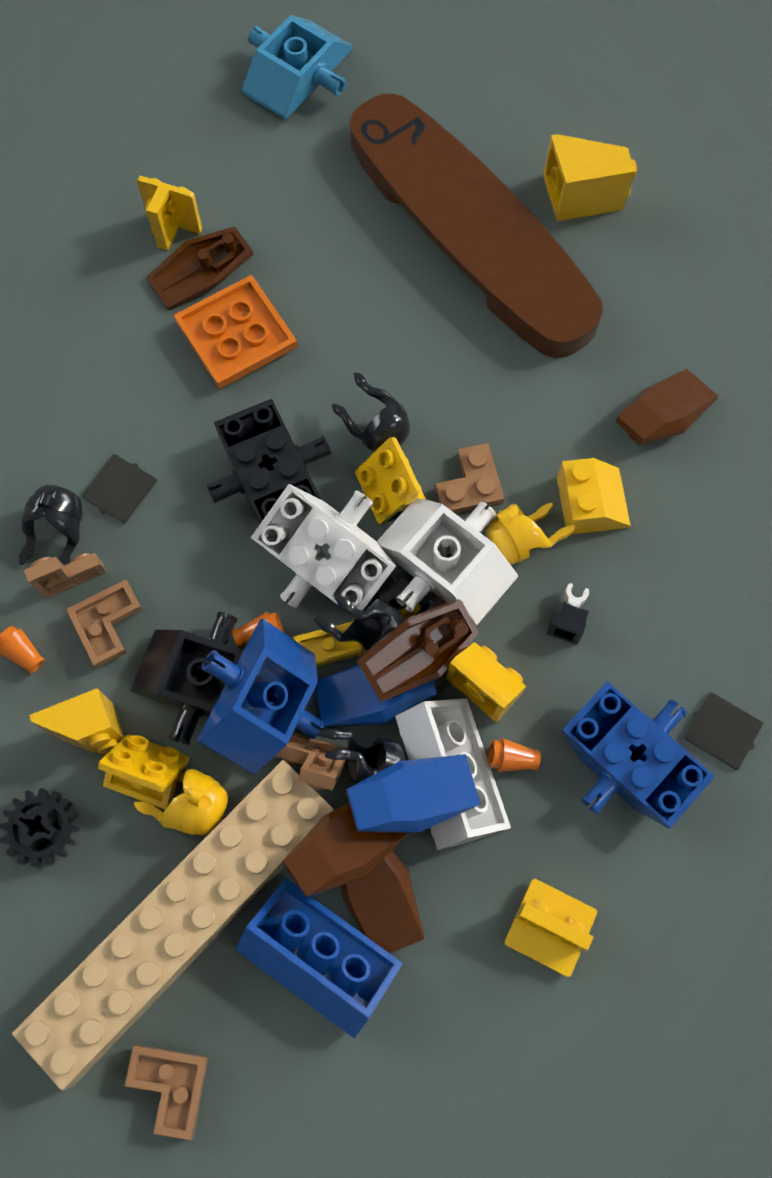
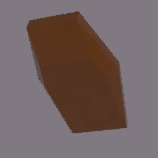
[146,226,254,311]
[616,369,719,445]
[356,599,479,702]
[283,803,410,898]
[341,850,425,953]

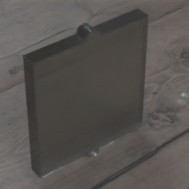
[81,454,157,524]
[684,692,763,771]

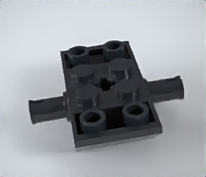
[206,398,331,525]
[130,612,244,745]

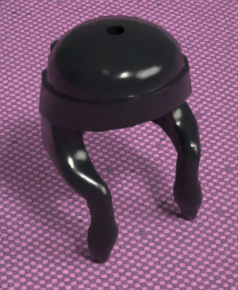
[332,372,410,451]
[19,485,83,565]
[314,594,404,654]
[318,729,405,785]

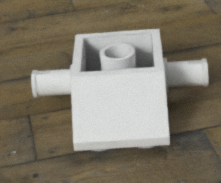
[251,484,396,618]
[377,497,518,626]

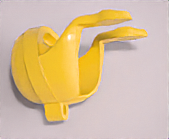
[485,503,576,565]
[134,769,228,836]

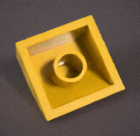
[557,458,631,534]
[446,642,526,723]
[29,688,125,754]

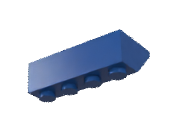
[235,878,403,1039]

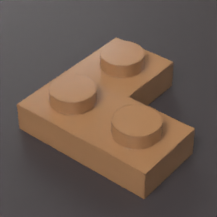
[435,443,505,514]
[24,553,107,599]
[66,579,143,669]
[275,732,347,791]
[125,1045,209,1140]

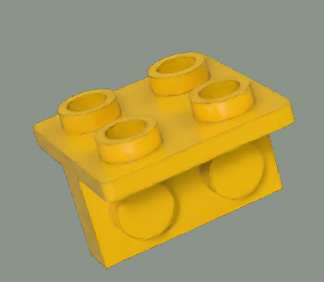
[137,176,203,251]
[355,437,426,524]
[98,735,190,810]
[504,879,597,977]

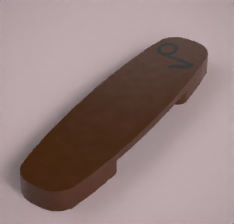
[350,93,603,358]

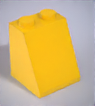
[543,134,637,221]

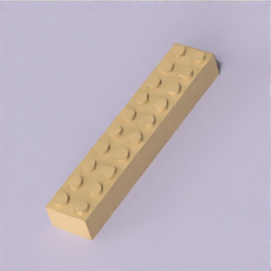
[12,760,334,1091]

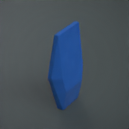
[316,665,438,728]
[346,754,481,833]

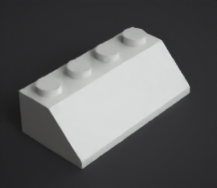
[395,698,511,850]

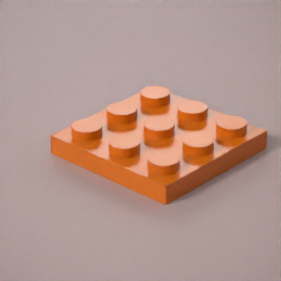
[173,274,298,389]

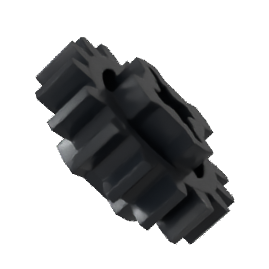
[0,788,80,868]

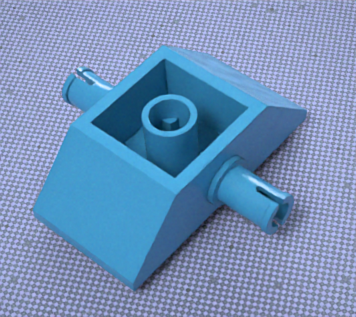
[242,15,353,120]

